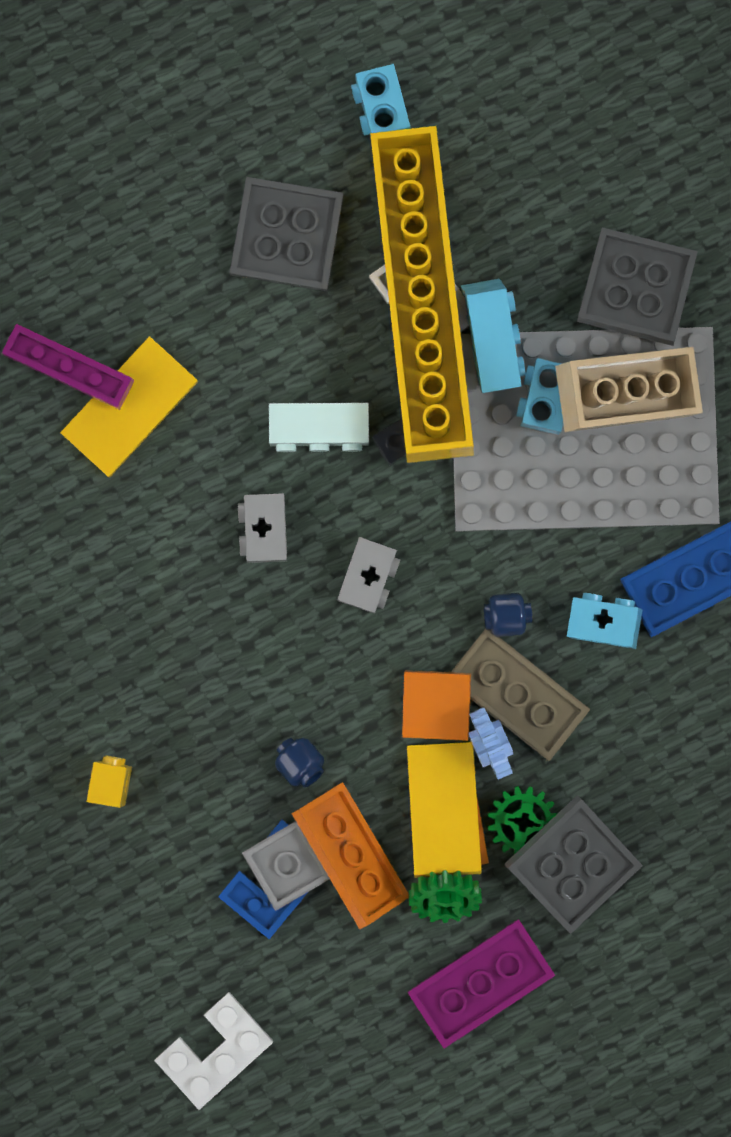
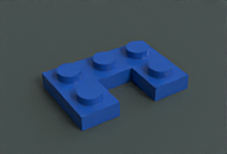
[218,819,308,939]

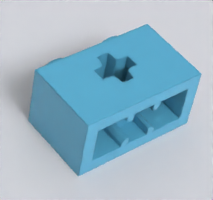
[567,593,643,649]

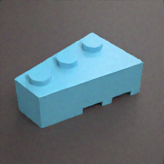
[461,279,526,393]

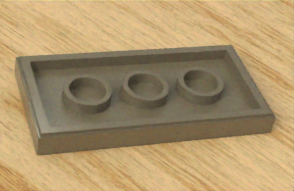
[451,628,590,761]

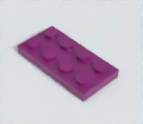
[407,919,555,1049]

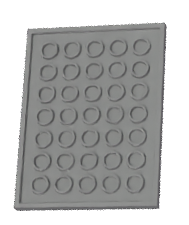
[453,327,720,532]

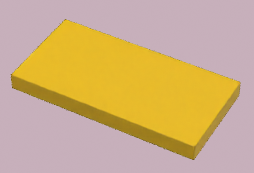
[60,336,198,478]
[407,742,482,878]

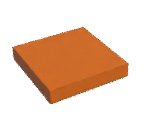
[402,670,471,741]

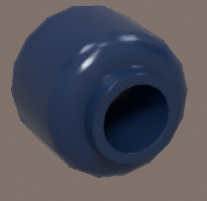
[483,593,532,637]
[275,738,324,788]

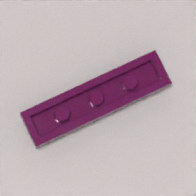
[2,324,134,410]

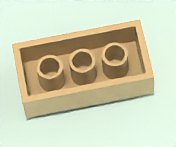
[555,347,703,432]

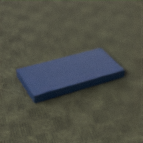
[620,522,731,638]

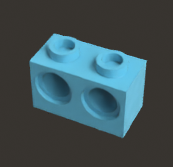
[351,64,411,137]
[516,358,563,435]

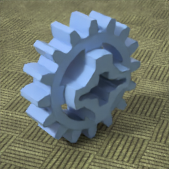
[469,708,513,780]

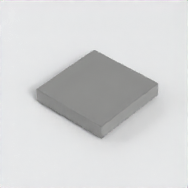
[242,821,330,911]

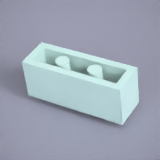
[269,403,369,452]

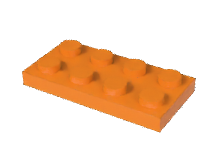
[291,782,409,929]

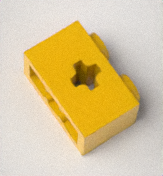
[86,756,132,808]

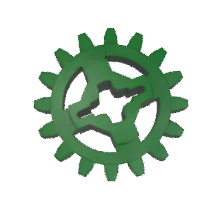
[487,786,558,855]
[409,870,482,923]

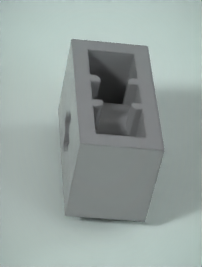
[238,493,287,563]
[337,537,401,614]

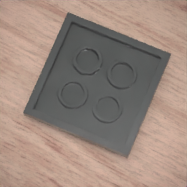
[230,177,344,291]
[577,228,698,346]
[505,795,643,934]

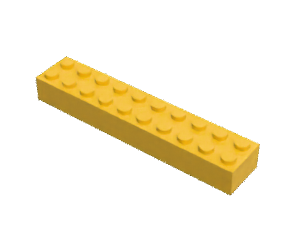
[370,126,474,463]

